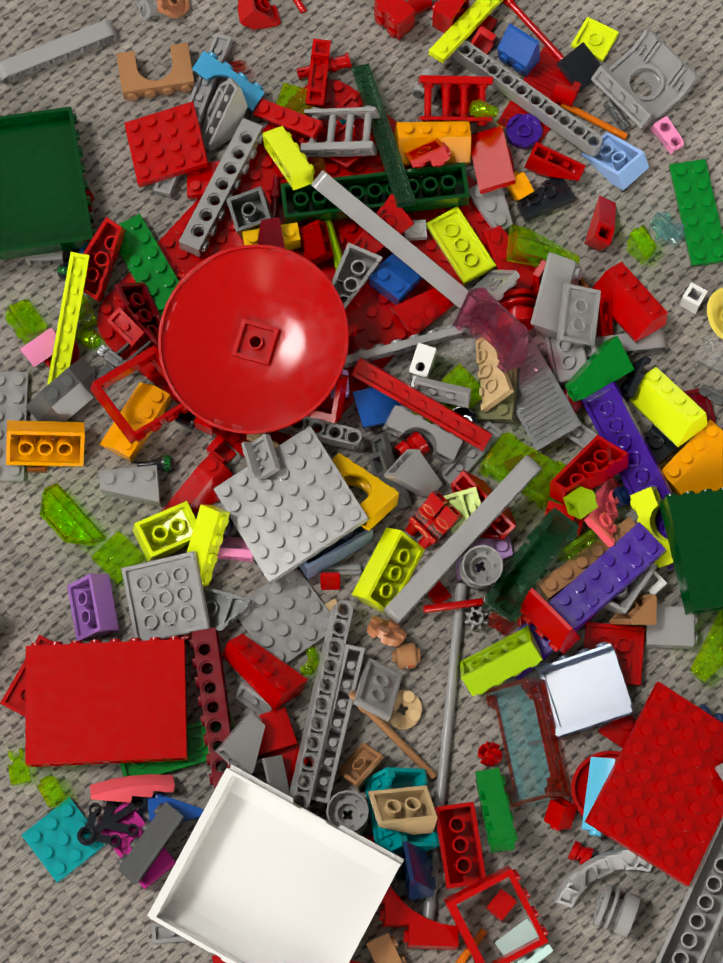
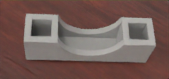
[382,405,463,465]

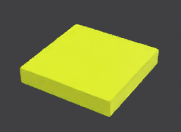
[571,17,619,62]

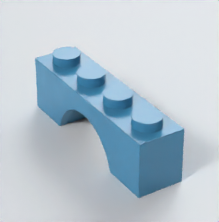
[192,51,265,112]

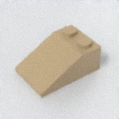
[368,785,438,835]

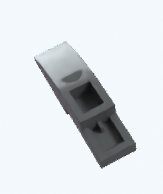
[369,433,411,512]

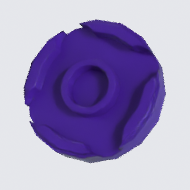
[506,114,542,149]

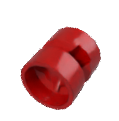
[394,431,430,457]

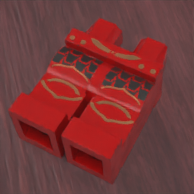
[405,490,463,549]

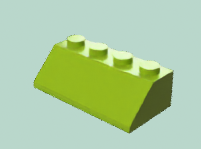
[460,626,542,696]

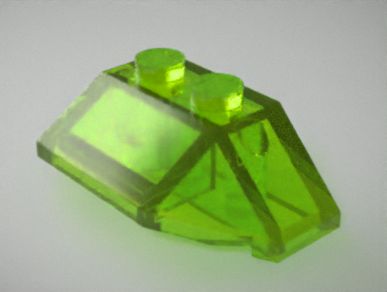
[39,483,107,546]

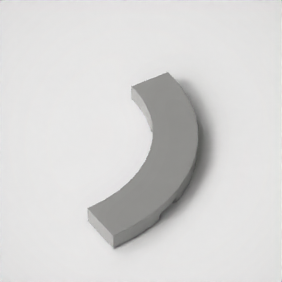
[553,848,653,908]

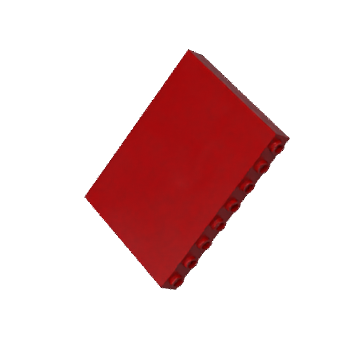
[25,636,188,768]

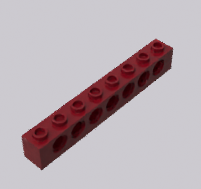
[190,627,233,789]

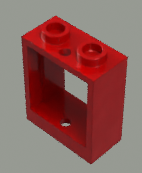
[308,372,348,423]

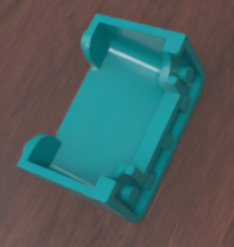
[365,767,440,854]

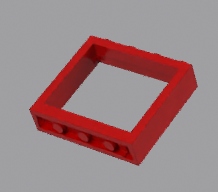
[90,345,189,444]
[443,866,549,963]

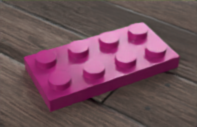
[98,802,176,890]

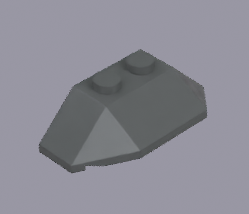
[26,357,96,422]

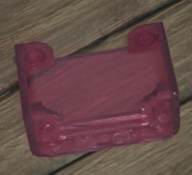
[453,287,529,373]

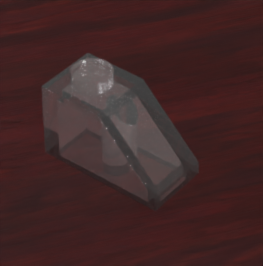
[437,338,476,364]

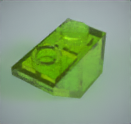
[626,225,657,265]

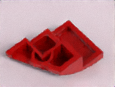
[257,707,297,758]

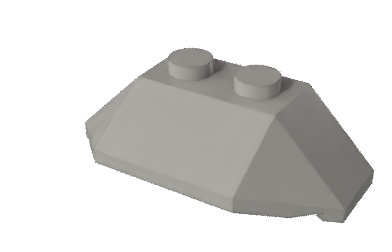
[202,78,248,151]

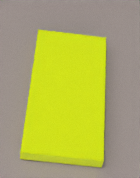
[426,206,496,285]

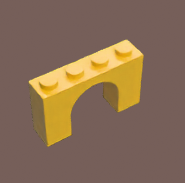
[332,453,399,531]

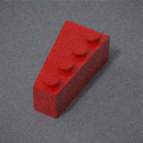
[550,435,629,505]
[222,633,308,710]

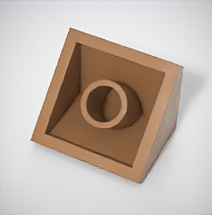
[609,594,657,625]
[337,742,386,792]

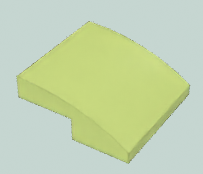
[444,487,481,534]

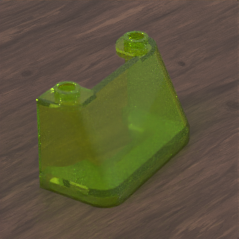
[478,432,566,511]

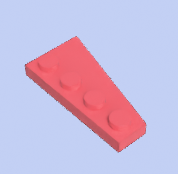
[584,477,621,547]

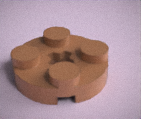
[156,0,189,19]
[367,616,407,647]

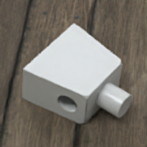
[409,343,437,387]

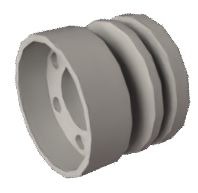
[458,545,503,589]
[326,790,369,835]
[593,884,640,937]

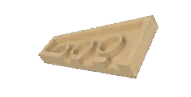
[474,331,514,413]

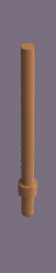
[348,690,437,780]

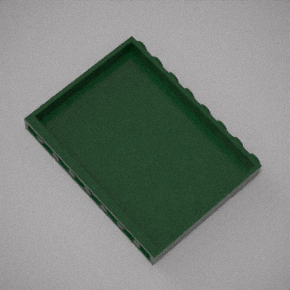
[0,107,96,260]
[659,488,723,615]

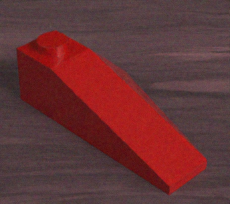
[237,0,281,30]
[161,453,234,514]

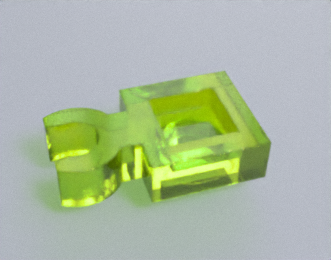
[7,748,32,786]

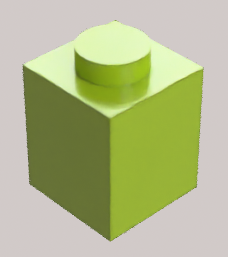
[563,486,598,519]

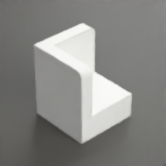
[642,571,667,595]

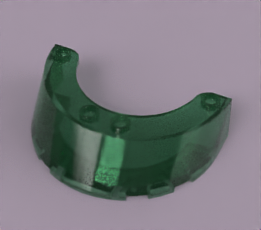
[481,507,580,622]

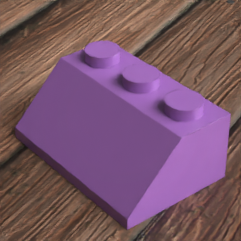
[67,574,119,641]

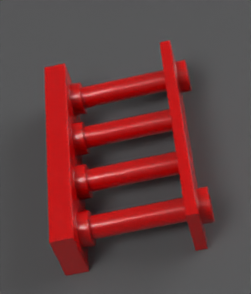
[417,75,493,126]

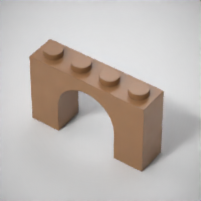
[116,43,195,101]

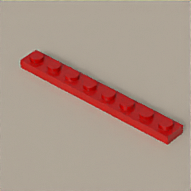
[351,357,493,451]

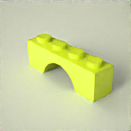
[630,486,673,568]

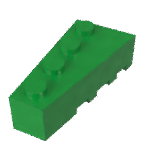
[475,768,518,853]

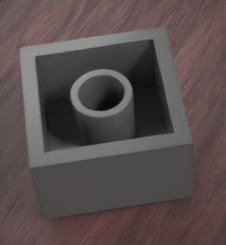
[226,186,274,239]

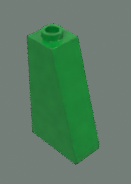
[565,336,634,402]

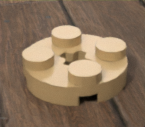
[385,690,422,730]

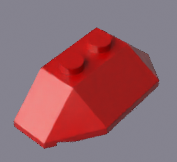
[451,470,517,539]

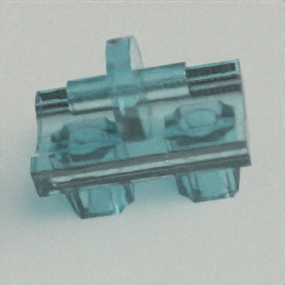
[649,211,685,246]

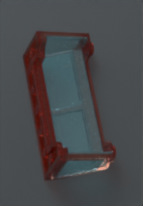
[486,678,571,807]

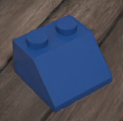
[497,23,540,76]

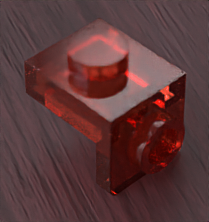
[487,609,516,635]

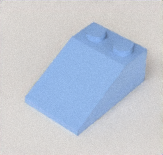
[581,132,649,190]

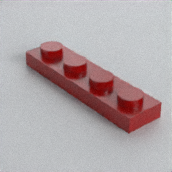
[253,98,323,140]

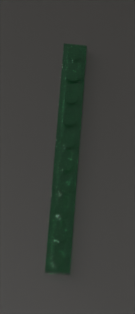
[351,63,415,208]

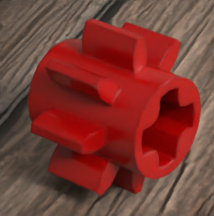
[478,741,502,767]

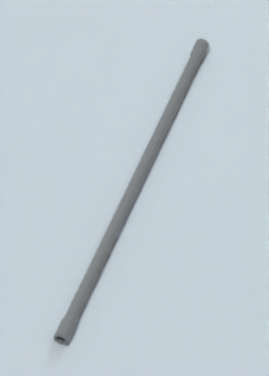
[423,583,467,921]

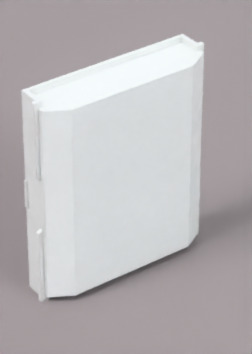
[147,765,404,963]

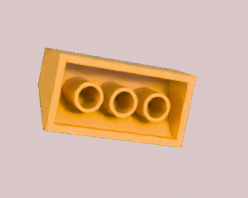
[394,121,471,166]
[99,382,172,463]
[6,420,85,467]

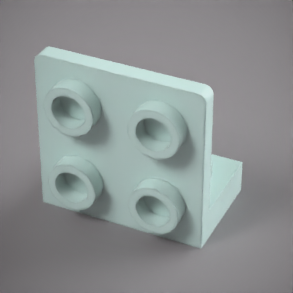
[495,919,553,963]

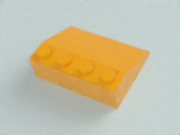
[661,420,723,495]

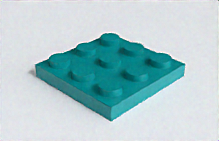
[21,797,106,883]

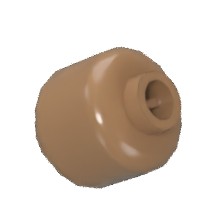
[392,643,420,669]

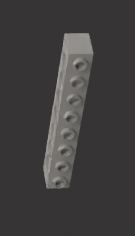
[179,118,264,257]
[310,644,365,806]

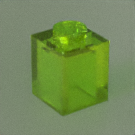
[36,775,68,809]

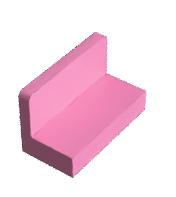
[19,327,56,367]
[217,537,254,562]

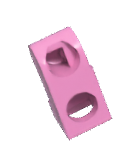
[651,116,684,154]

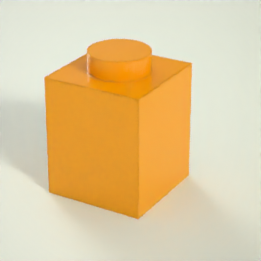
[506,171,534,201]

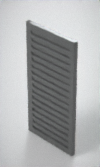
[515,342,583,452]

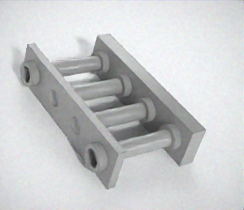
[301,105,380,158]

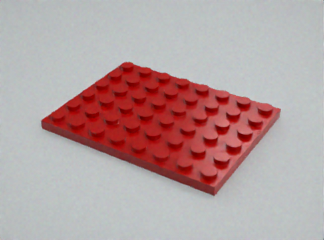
[585,682,723,886]

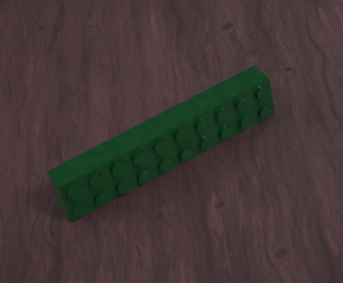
[280,163,470,225]

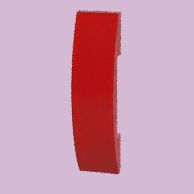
[305,38,331,107]

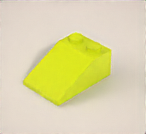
[133,501,196,562]

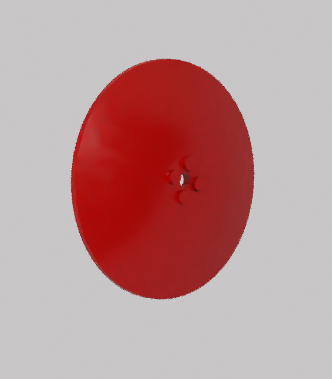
[158,244,349,434]

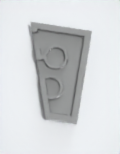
[469,184,513,231]

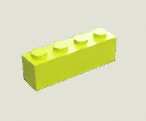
[262,126,315,190]
[187,504,230,586]

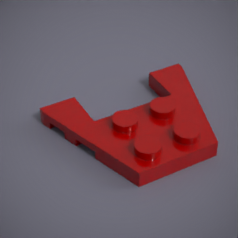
[299,94,376,169]

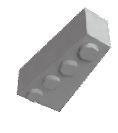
[331,243,383,309]

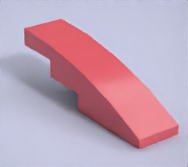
[90,774,175,803]

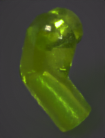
[301,647,319,676]

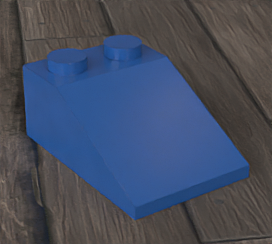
[369,253,423,305]

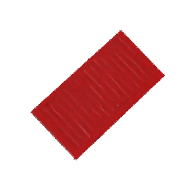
[497,47,572,144]

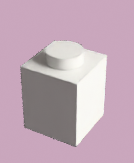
[679,282,708,314]

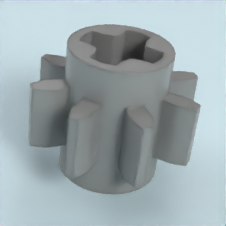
[465,607,488,631]

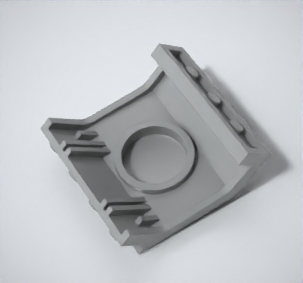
[591,28,699,128]

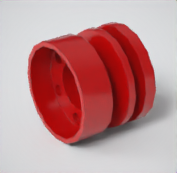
[496,288,536,333]

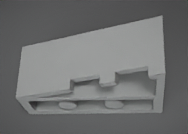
[99,465,161,507]

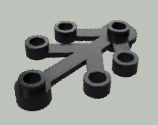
[77,796,148,849]

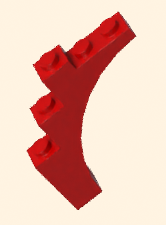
[372,841,458,950]

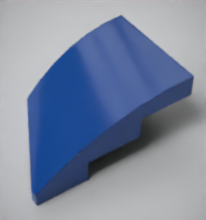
[353,387,403,429]

